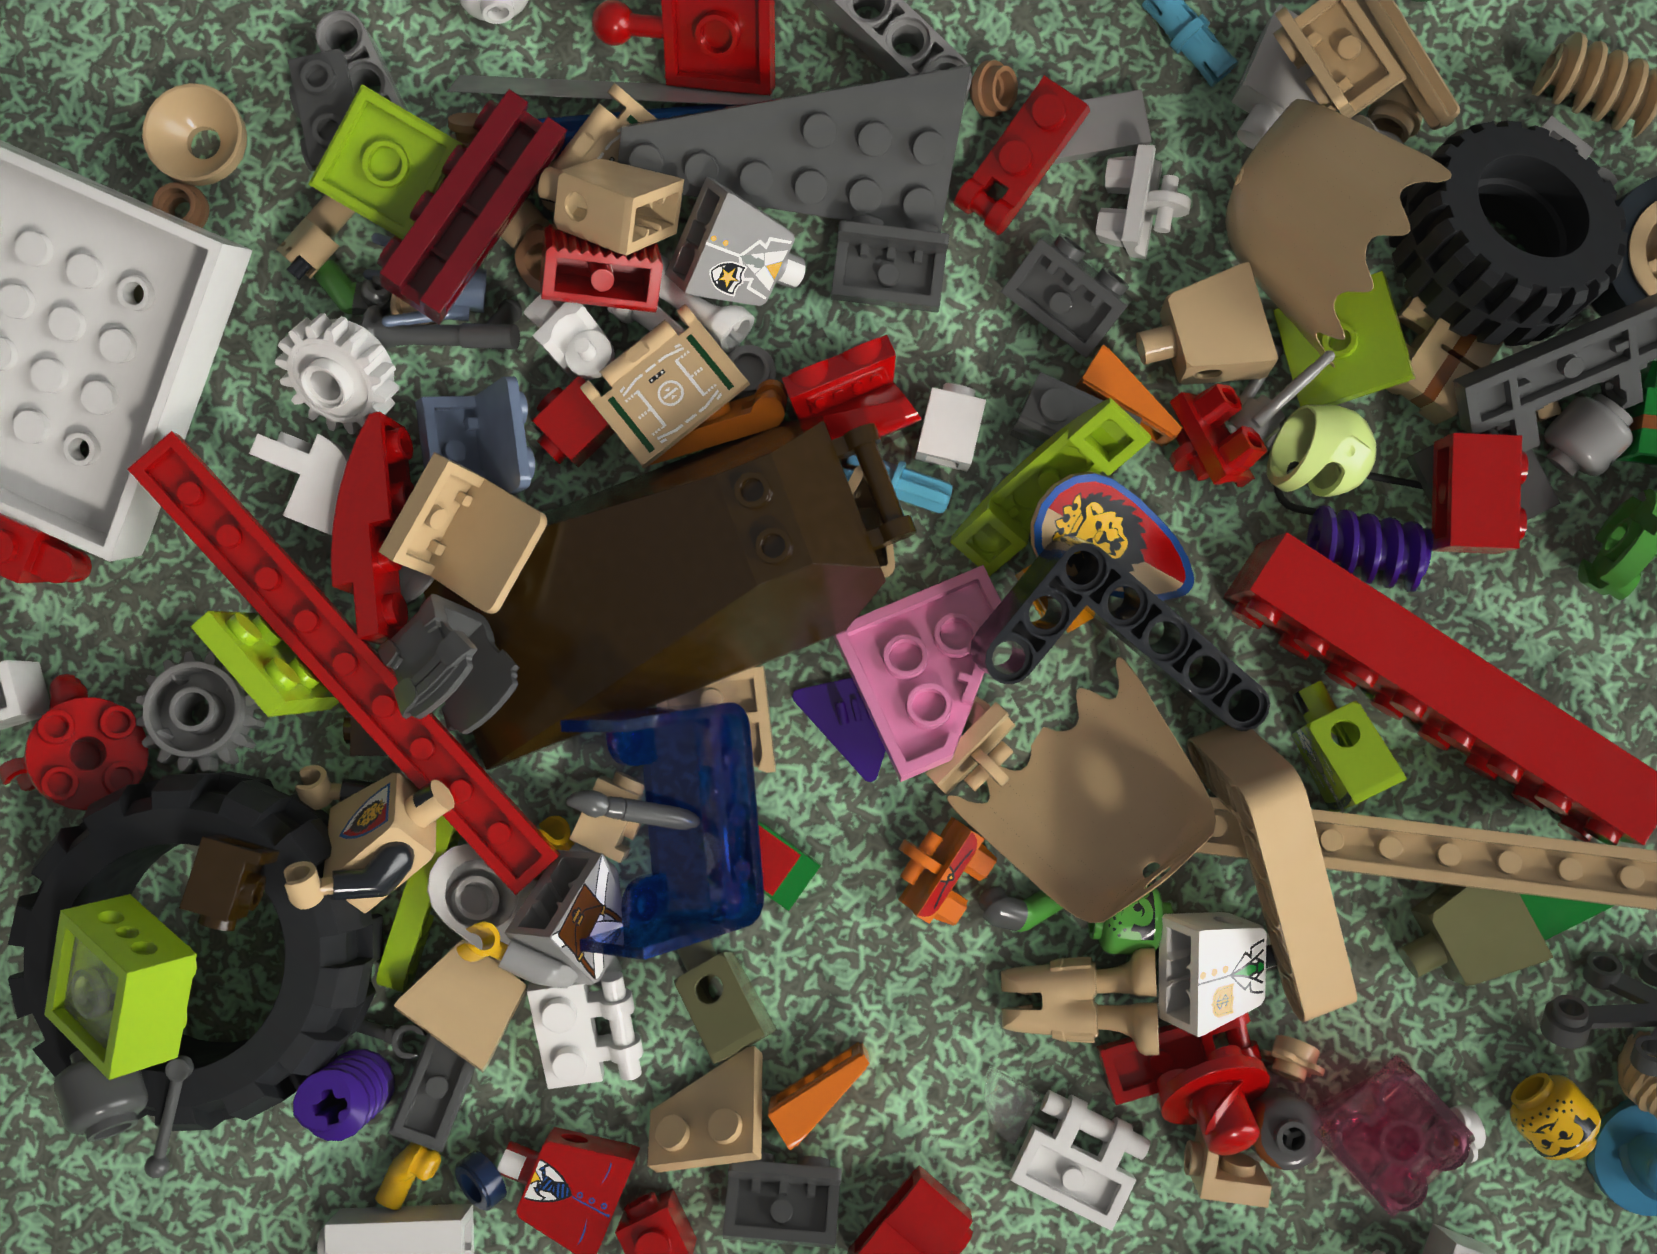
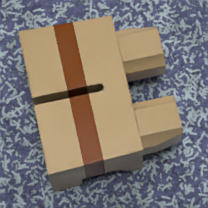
[1386,296,1504,425]

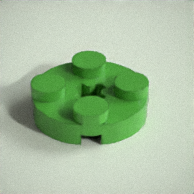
[1578,489,1657,600]

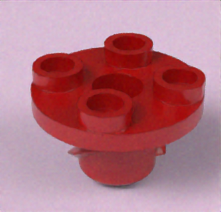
[24,697,149,811]
[1156,1045,1270,1156]

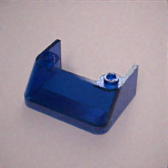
[560,702,764,960]

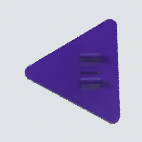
[792,678,886,782]

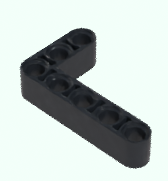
[970,535,1270,731]

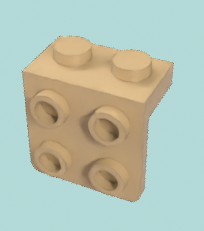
[1273,0,1407,118]
[378,452,547,614]

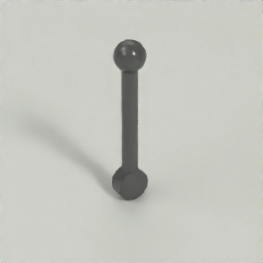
[144,1055,194,1178]

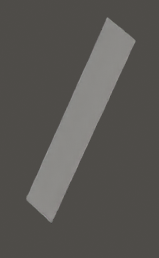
[447,75,774,105]

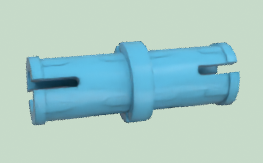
[1142,0,1239,87]

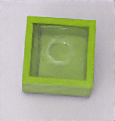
[44,894,197,1080]

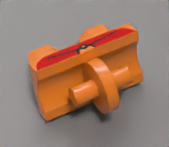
[898,817,997,926]

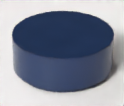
[455,1151,507,1211]

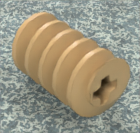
[1532,32,1657,138]

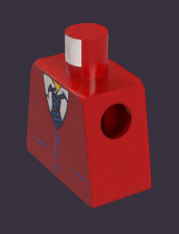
[497,1127,640,1254]

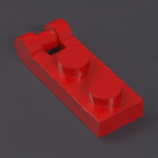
[954,75,1090,235]
[1096,1012,1262,1105]

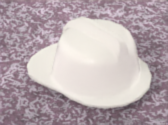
[427,843,537,950]

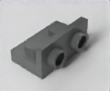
[1001,233,1133,358]

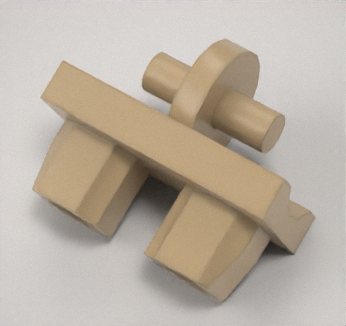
[925,696,1015,795]

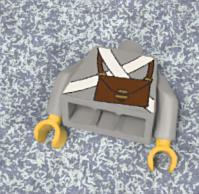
[456,816,631,988]

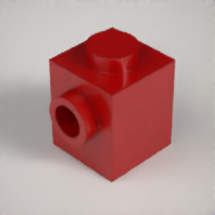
[532,376,615,468]
[615,1188,697,1254]

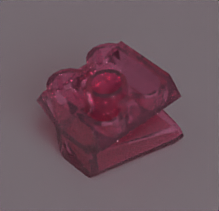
[1312,1055,1475,1219]

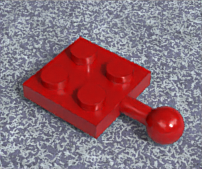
[592,0,775,96]

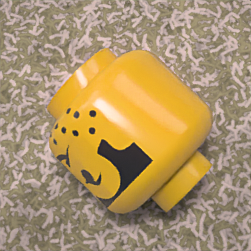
[1510,1073,1601,1160]

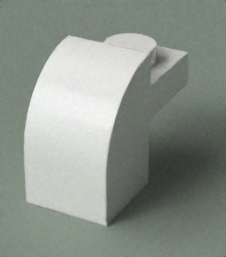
[249,432,351,535]

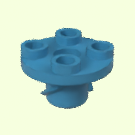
[1587,1099,1657,1216]

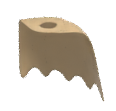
[1225,99,1452,368]
[947,657,1216,923]

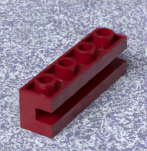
[377,89,567,325]

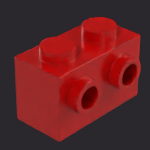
[1431,433,1529,554]

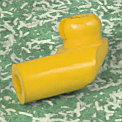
[375,1142,441,1210]

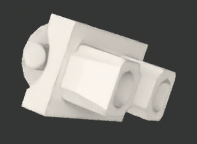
[1096,144,1191,259]
[524,294,615,380]

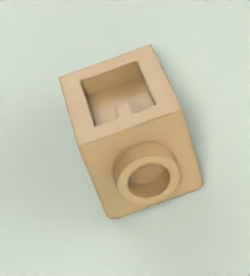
[1184,1124,1272,1208]

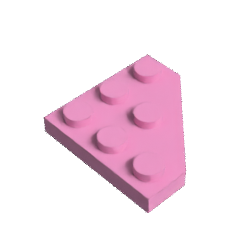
[833,565,1001,782]

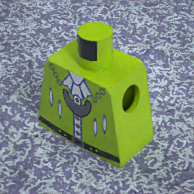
[1292,680,1407,812]

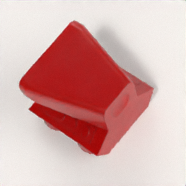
[782,335,922,440]

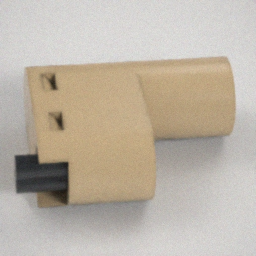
[276,195,355,280]

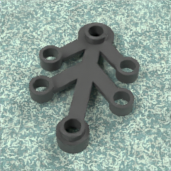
[1540,949,1657,1077]

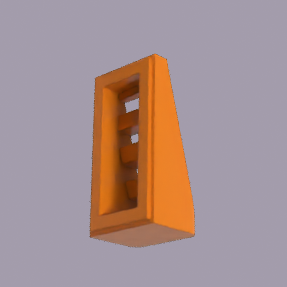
[1075,344,1182,447]
[768,1042,870,1151]

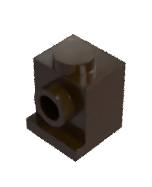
[179,834,280,931]

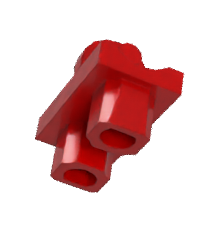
[1169,383,1267,488]

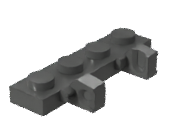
[1453,293,1657,452]

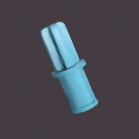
[844,454,953,514]

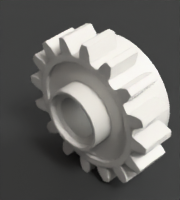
[275,313,399,434]

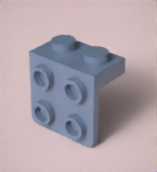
[415,376,535,495]

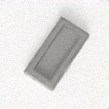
[1052,89,1152,165]

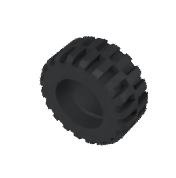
[1389,120,1628,346]

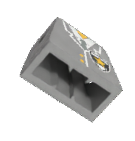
[665,177,806,306]

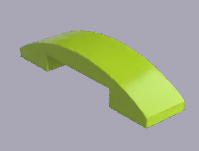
[950,398,1151,576]

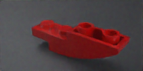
[331,411,414,645]

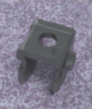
[378,594,520,735]

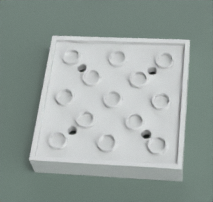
[0,140,253,562]

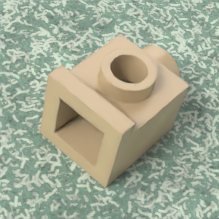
[569,771,646,863]

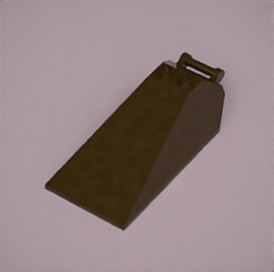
[423,416,917,770]

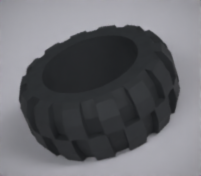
[8,771,383,1131]

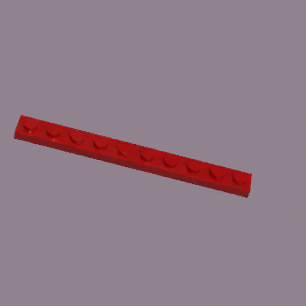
[128,431,561,895]

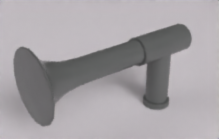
[361,298,522,351]

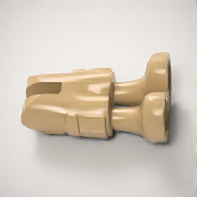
[1001,948,1159,1056]

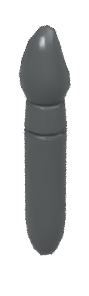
[566,790,701,830]

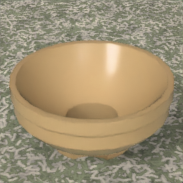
[142,83,247,186]

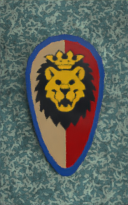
[1031,471,1194,601]

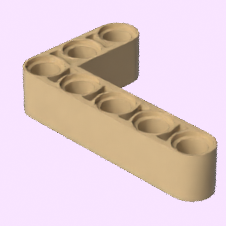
[1187,725,1357,1022]

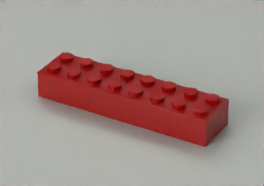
[1223,532,1657,846]

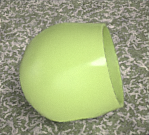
[1267,405,1377,497]

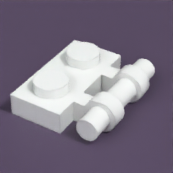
[527,971,644,1089]
[1008,1090,1151,1231]

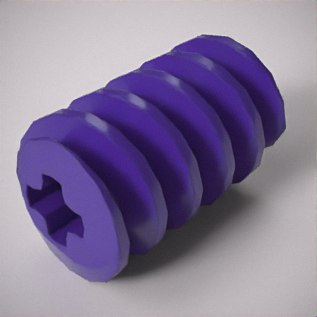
[1306,505,1433,593]
[293,1049,395,1141]

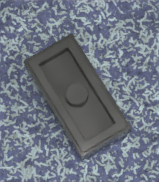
[388,1033,476,1153]

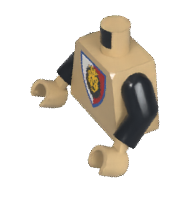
[284,765,455,913]

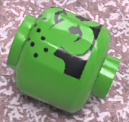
[1088,883,1173,955]

